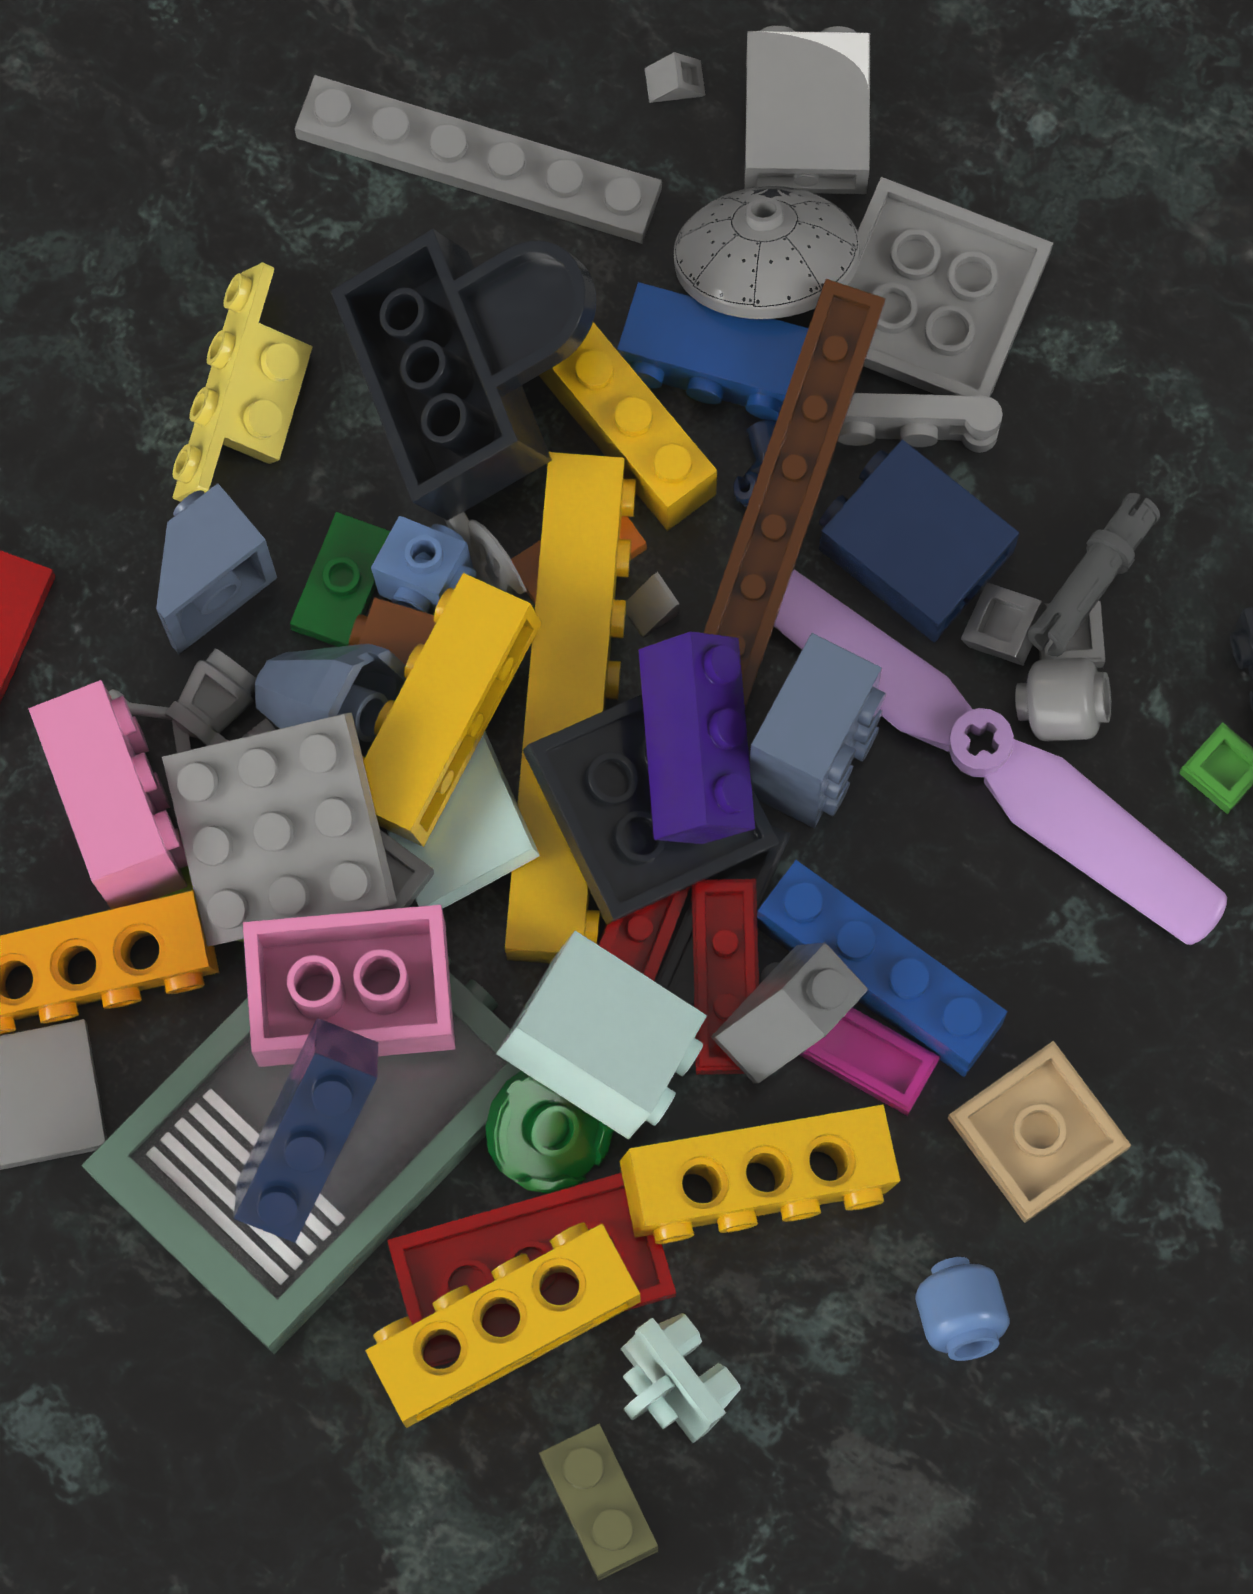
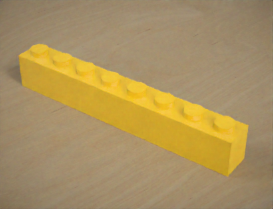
[505,452,636,963]

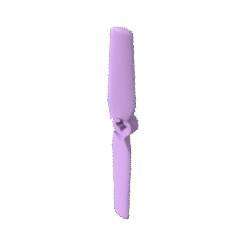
[774,569,1227,945]

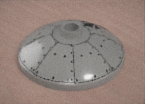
[674,186,860,319]

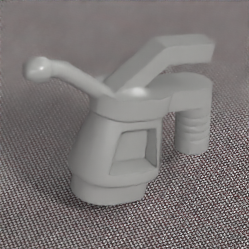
[108,648,276,753]

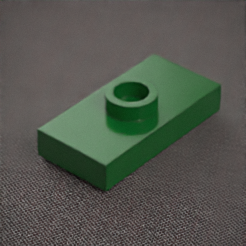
[290,512,391,647]

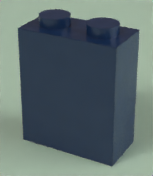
[819,439,1019,643]

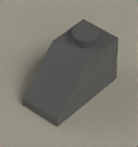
[711,942,869,1084]

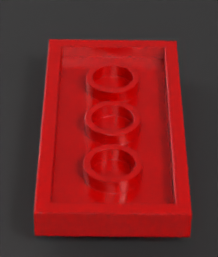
[387,1173,676,1367]

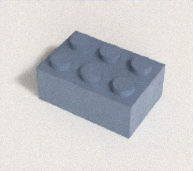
[749,633,886,829]

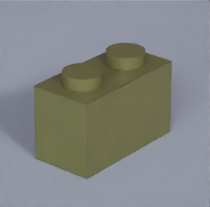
[539,1423,658,1581]

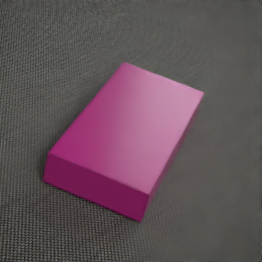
[800,1008,940,1116]

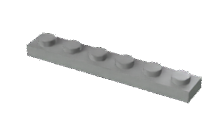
[295,75,662,244]

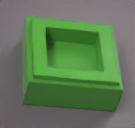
[1179,722,1253,814]

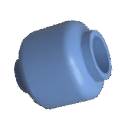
[915,1257,1010,1361]

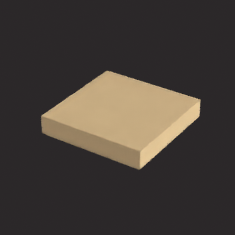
[948,1041,1131,1223]

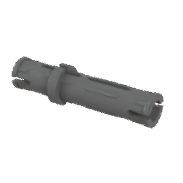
[1027,493,1160,657]

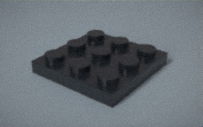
[522,694,780,925]

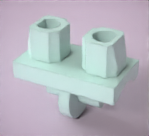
[621,1313,741,1443]

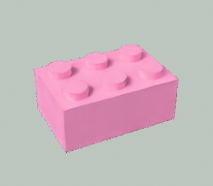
[28,680,188,909]
[243,905,455,1067]

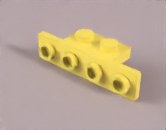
[172,262,313,502]

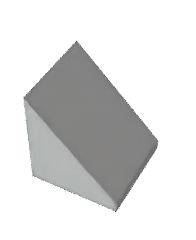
[644,52,705,103]
[626,572,679,638]

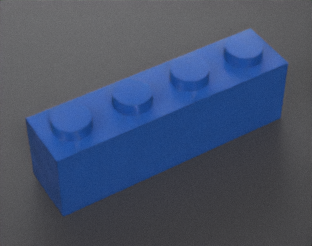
[757,860,1008,1077]

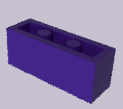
[638,631,755,844]

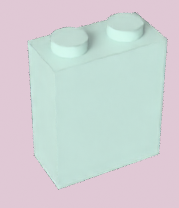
[496,930,707,1140]

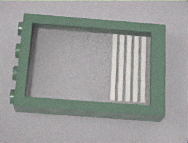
[82,910,521,1354]

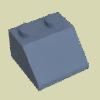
[156,483,277,654]

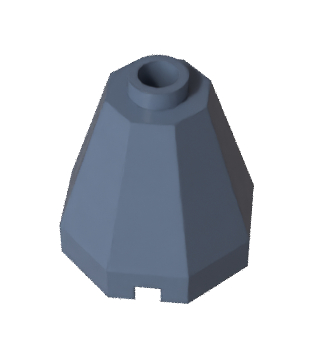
[255,643,406,757]

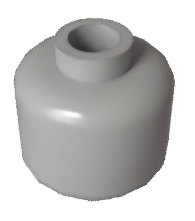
[1015,657,1111,742]

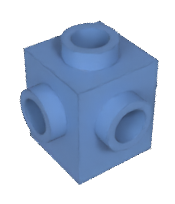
[371,515,476,615]

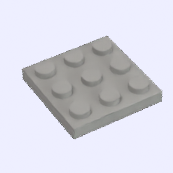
[847,177,1053,397]
[162,712,397,947]

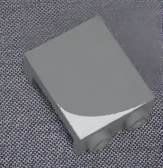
[744,26,870,194]

